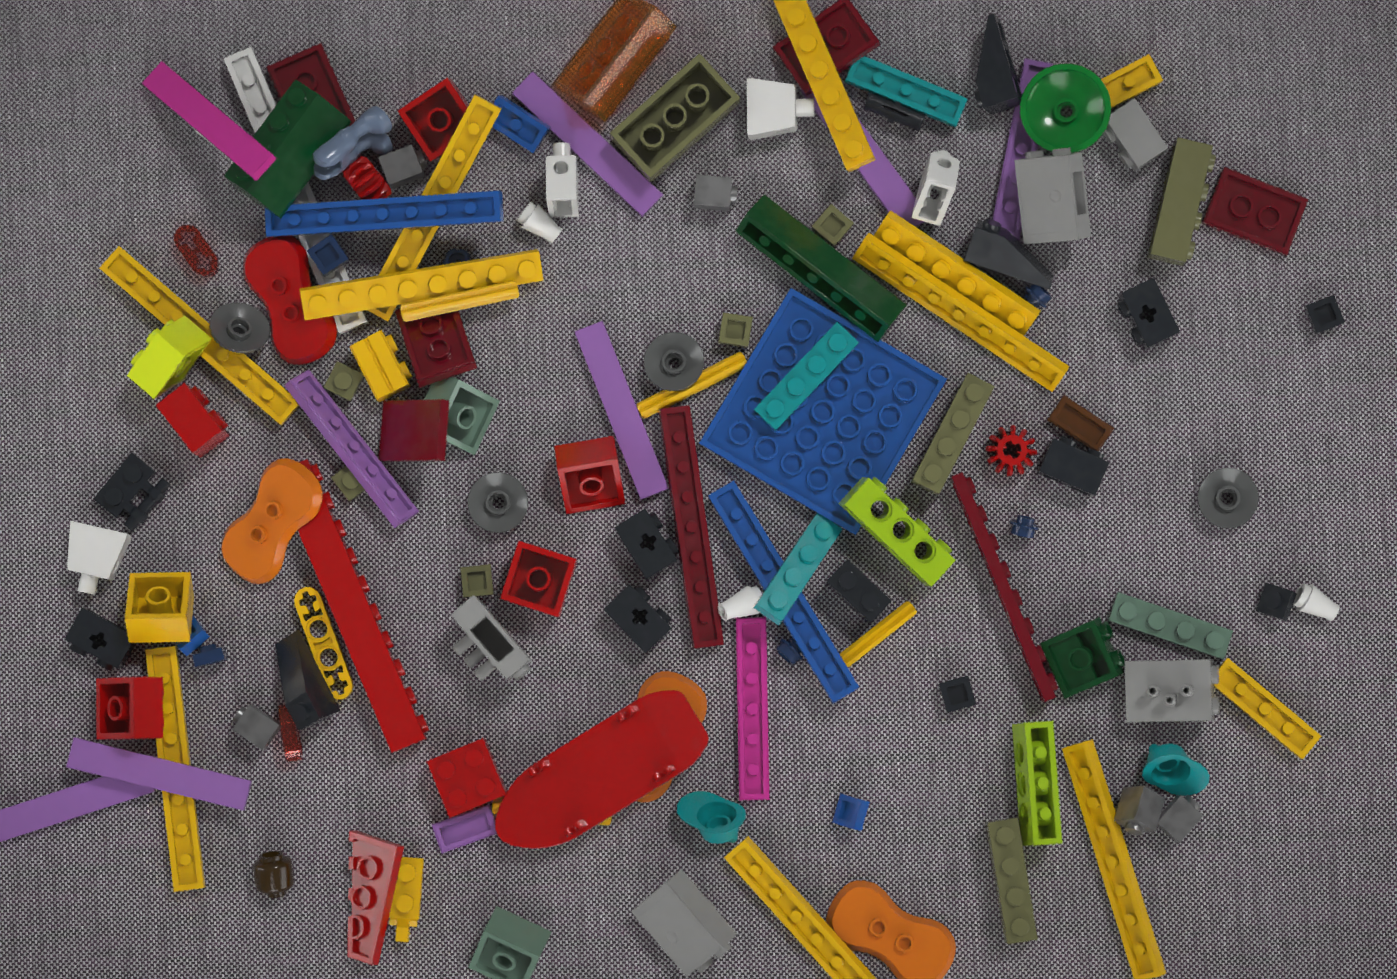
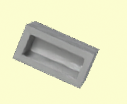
[1103,98,1168,172]

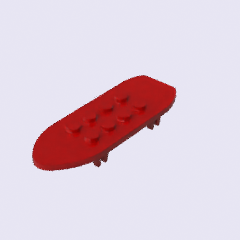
[495,690,709,849]

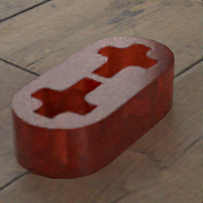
[174,225,220,277]
[278,704,303,762]

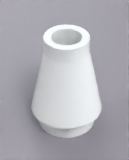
[516,201,562,243]
[1293,583,1340,621]
[718,586,762,621]

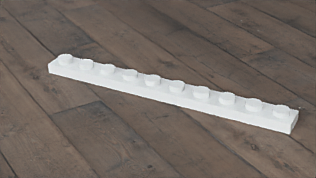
[223,47,368,335]

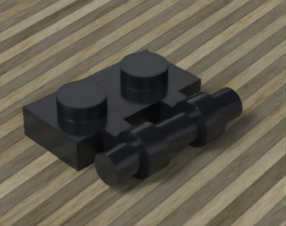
[93,453,171,531]

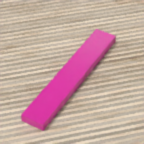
[142,61,277,181]
[736,617,769,800]

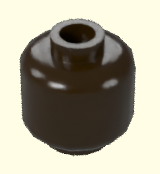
[253,851,295,898]

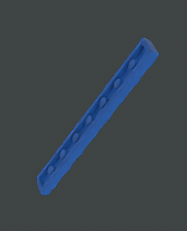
[265,191,504,237]
[708,481,859,704]

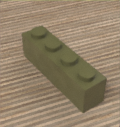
[1147,137,1216,266]
[910,373,995,496]
[985,817,1038,944]

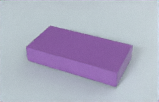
[432,804,497,853]

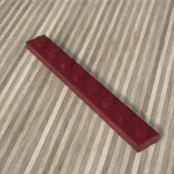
[658,405,724,649]
[950,472,1058,702]

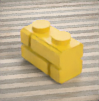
[350,330,413,402]

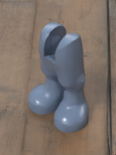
[313,106,393,180]

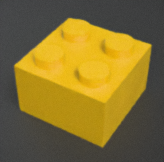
[125,572,194,643]

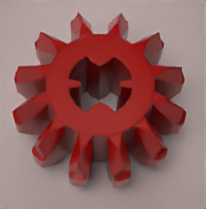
[343,156,391,200]
[985,425,1037,477]

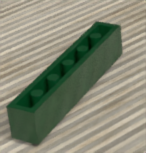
[735,194,907,342]

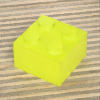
[127,315,212,399]

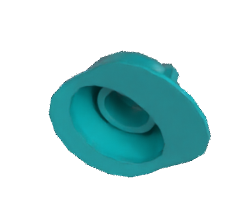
[1142,743,1210,796]
[677,791,746,844]

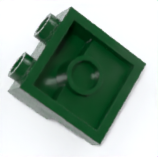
[1040,617,1125,699]

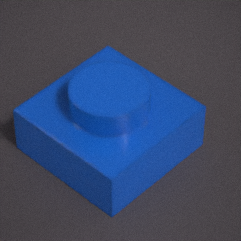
[175,616,210,656]
[832,793,870,831]

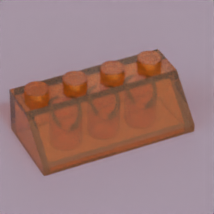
[552,0,677,122]

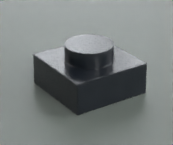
[1304,295,1345,335]
[1256,583,1297,622]
[938,676,976,713]

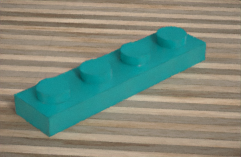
[845,56,968,128]
[754,322,859,431]
[753,513,842,625]

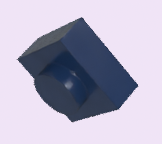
[307,234,350,277]
[192,643,228,667]

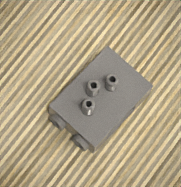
[1014,148,1091,244]
[451,595,533,681]
[1125,659,1220,722]
[631,869,737,977]

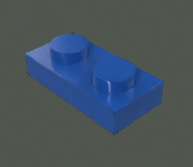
[492,95,551,153]

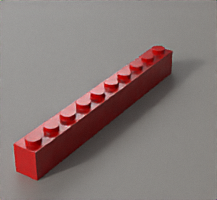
[298,459,430,753]

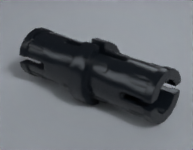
[863,92,926,132]

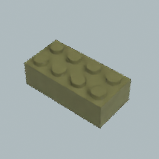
[610,53,740,183]

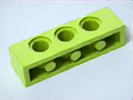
[838,477,956,587]
[1012,721,1062,846]

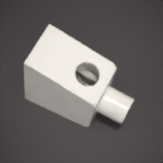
[747,78,815,140]
[546,142,579,218]
[911,150,960,226]
[67,521,132,595]

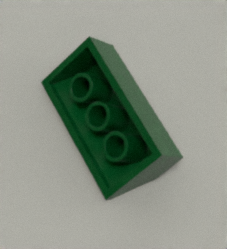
[224,79,352,219]

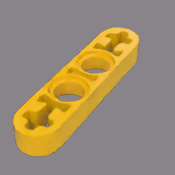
[294,587,354,700]

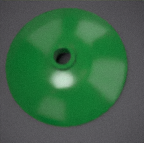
[1020,63,1111,153]

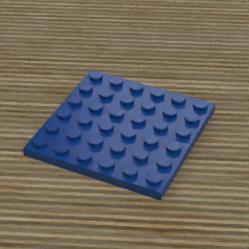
[699,288,947,536]

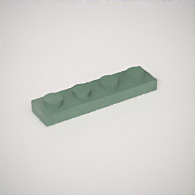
[1107,592,1233,660]

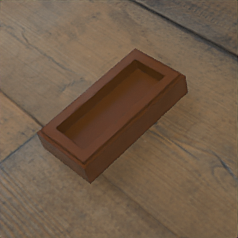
[1047,395,1114,452]

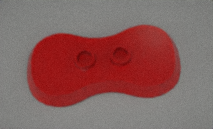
[243,236,337,365]

